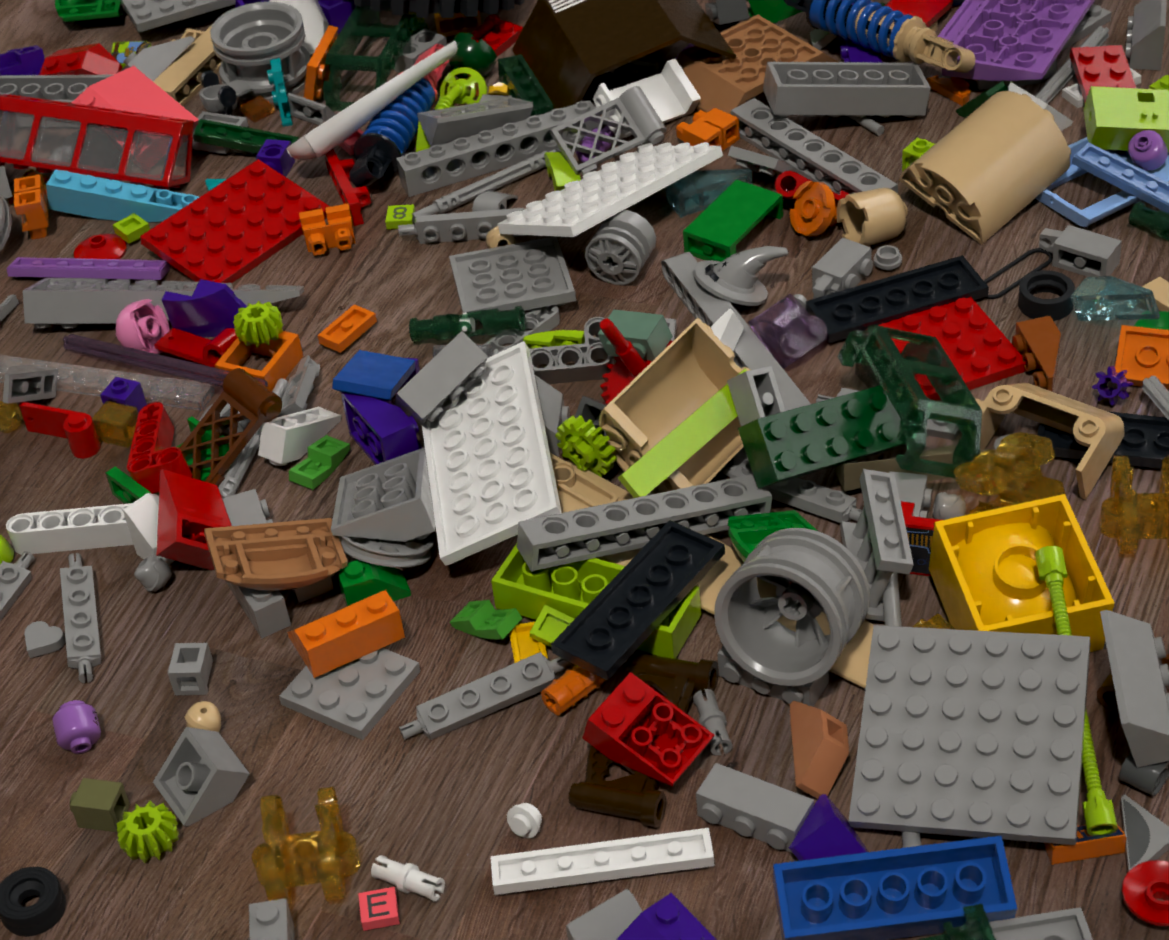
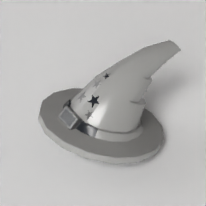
[693,246,788,306]

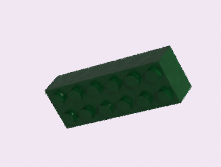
[738,378,928,489]

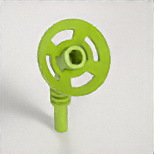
[435,67,487,110]

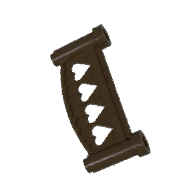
[568,653,718,828]

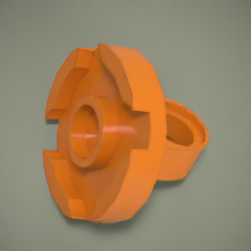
[789,181,838,237]

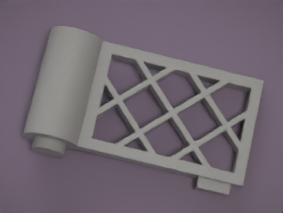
[550,86,667,175]

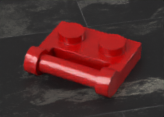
[471,14,523,57]

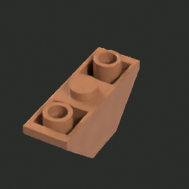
[789,701,849,799]

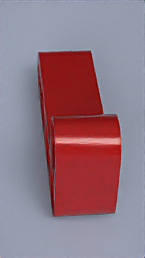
[127,402,193,494]

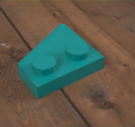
[267,58,293,127]

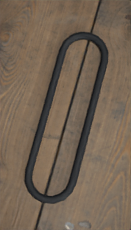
[983,248,1053,299]

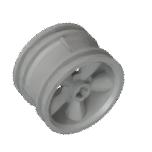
[714,528,870,686]

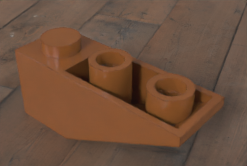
[1012,316,1061,392]

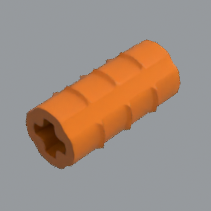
[541,665,606,716]

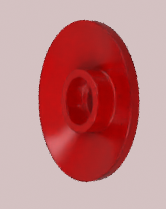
[74,234,127,259]
[1122,860,1169,926]

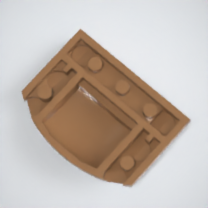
[204,518,348,591]

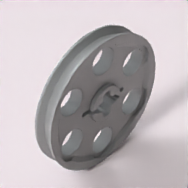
[338,535,434,567]

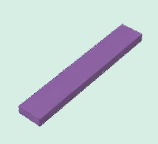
[7,257,170,280]

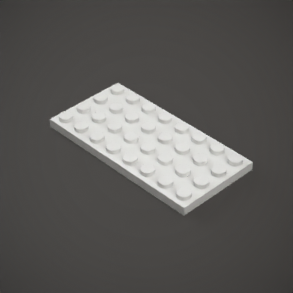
[497,143,723,237]
[422,341,562,566]

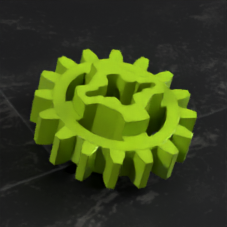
[555,415,617,477]

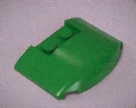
[55,0,124,22]
[727,510,819,562]

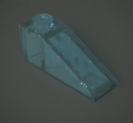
[666,169,752,218]
[1070,276,1160,321]

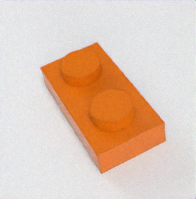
[317,304,377,353]

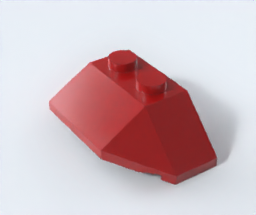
[38,43,122,75]

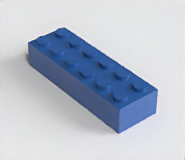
[772,836,1017,940]

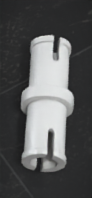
[371,855,445,901]

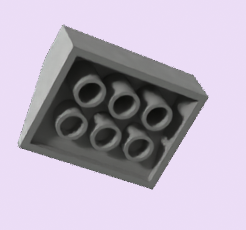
[331,447,436,541]

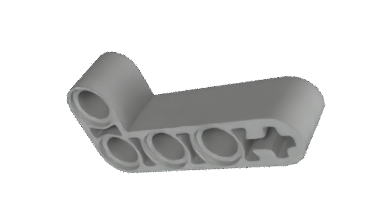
[529,317,614,384]

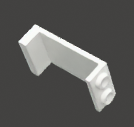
[593,59,701,139]

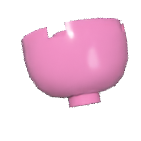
[116,299,170,357]

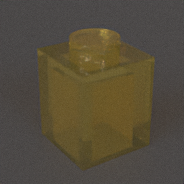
[92,401,138,448]

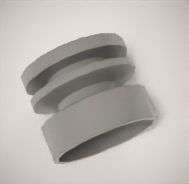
[585,210,656,285]

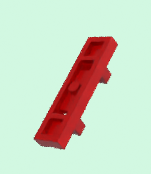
[324,149,371,226]

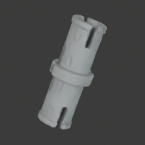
[693,689,733,756]

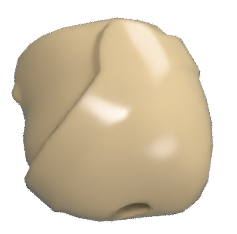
[486,226,515,248]
[185,701,221,732]

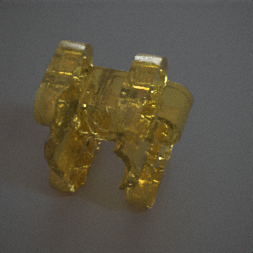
[953,432,1066,515]
[1099,455,1169,554]
[251,786,361,907]

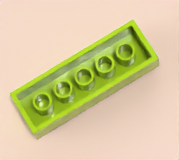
[491,543,701,659]

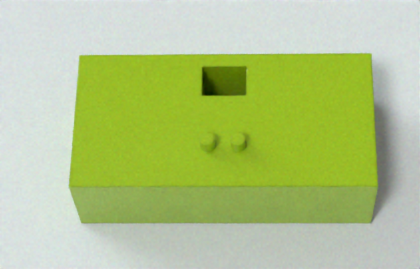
[1083,86,1169,153]

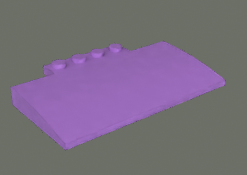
[938,0,1095,81]

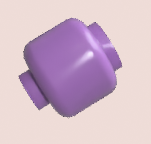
[1128,130,1168,171]
[53,700,101,754]

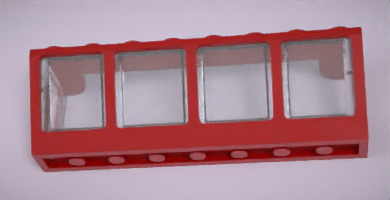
[0,94,194,190]

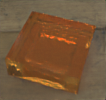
[240,95,275,122]

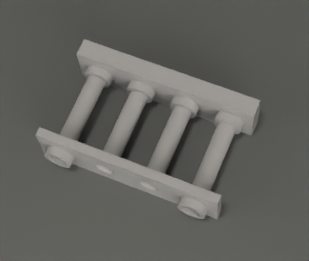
[840,469,914,621]

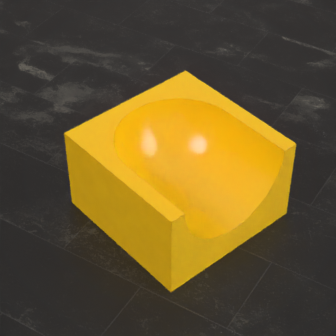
[929,494,1115,652]

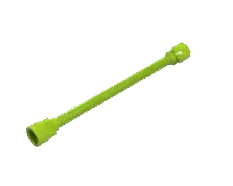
[1035,546,1118,836]

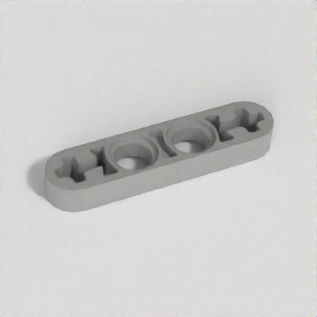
[479,305,560,357]

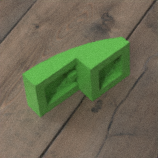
[289,435,350,490]
[450,600,523,640]

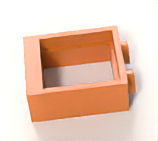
[215,331,303,391]

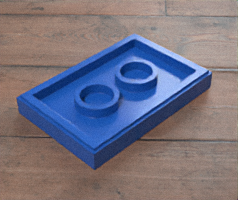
[332,350,416,400]

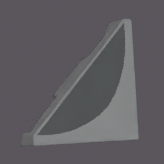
[1120,794,1169,872]

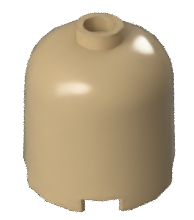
[836,188,908,246]

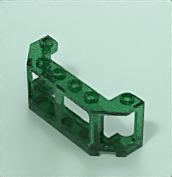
[323,5,429,111]
[837,325,982,480]

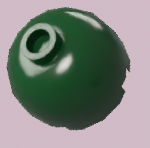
[449,32,497,79]

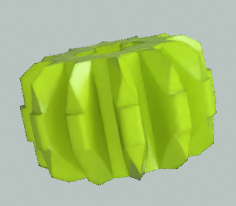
[233,301,283,347]
[117,800,179,863]

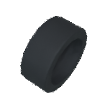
[1018,270,1075,321]

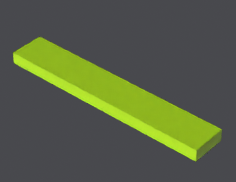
[618,368,747,498]

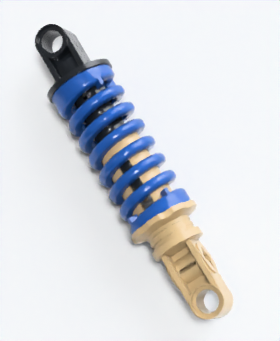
[784,0,975,73]

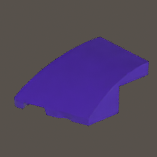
[0,45,45,76]
[161,279,247,337]

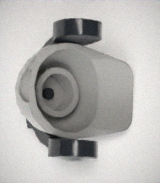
[199,70,253,115]

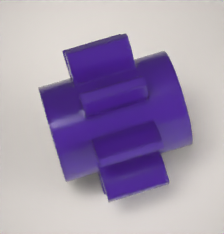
[1092,366,1133,405]

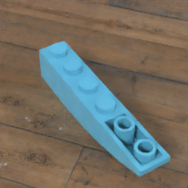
[46,169,199,222]

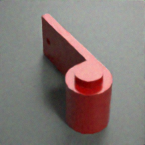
[775,171,849,204]
[155,328,238,368]
[19,402,101,459]

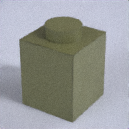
[70,778,130,832]

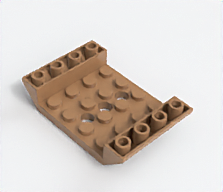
[676,14,838,114]

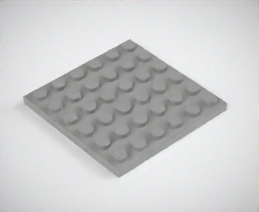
[849,625,1090,845]

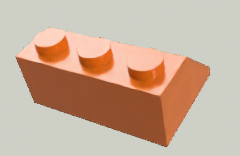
[287,590,405,678]

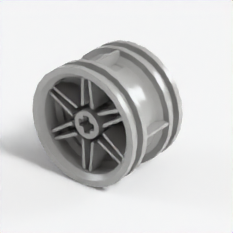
[210,2,310,104]

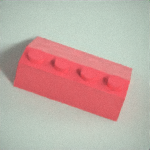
[72,66,199,174]

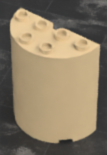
[899,91,1071,245]
[599,317,750,494]

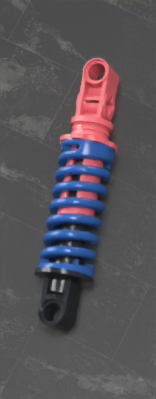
[349,44,449,187]

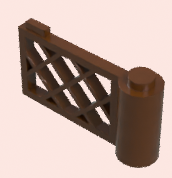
[179,368,282,487]

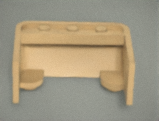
[966,383,1125,499]

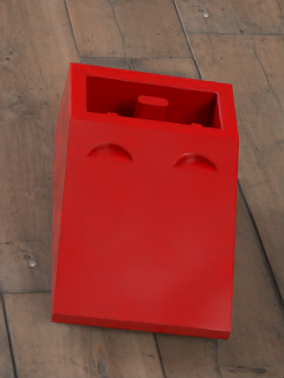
[157,469,232,570]
[582,672,715,786]

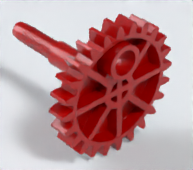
[599,318,673,404]

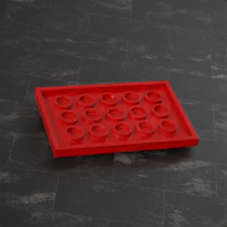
[140,159,330,283]

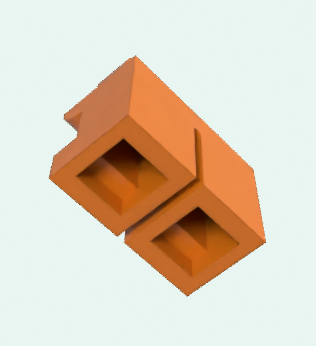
[676,108,740,150]
[14,174,49,239]
[299,203,355,256]

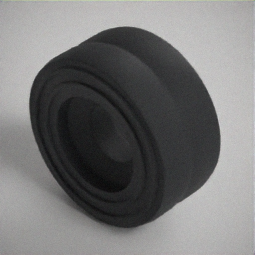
[0,866,66,936]

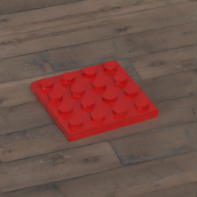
[866,297,1028,403]

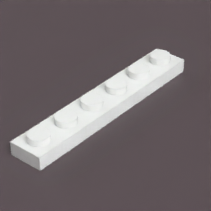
[491,828,715,895]

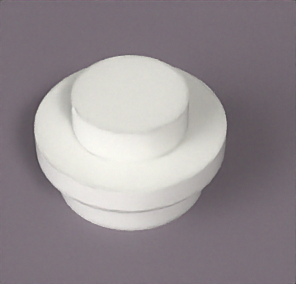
[507,803,542,838]

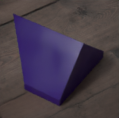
[789,794,869,861]

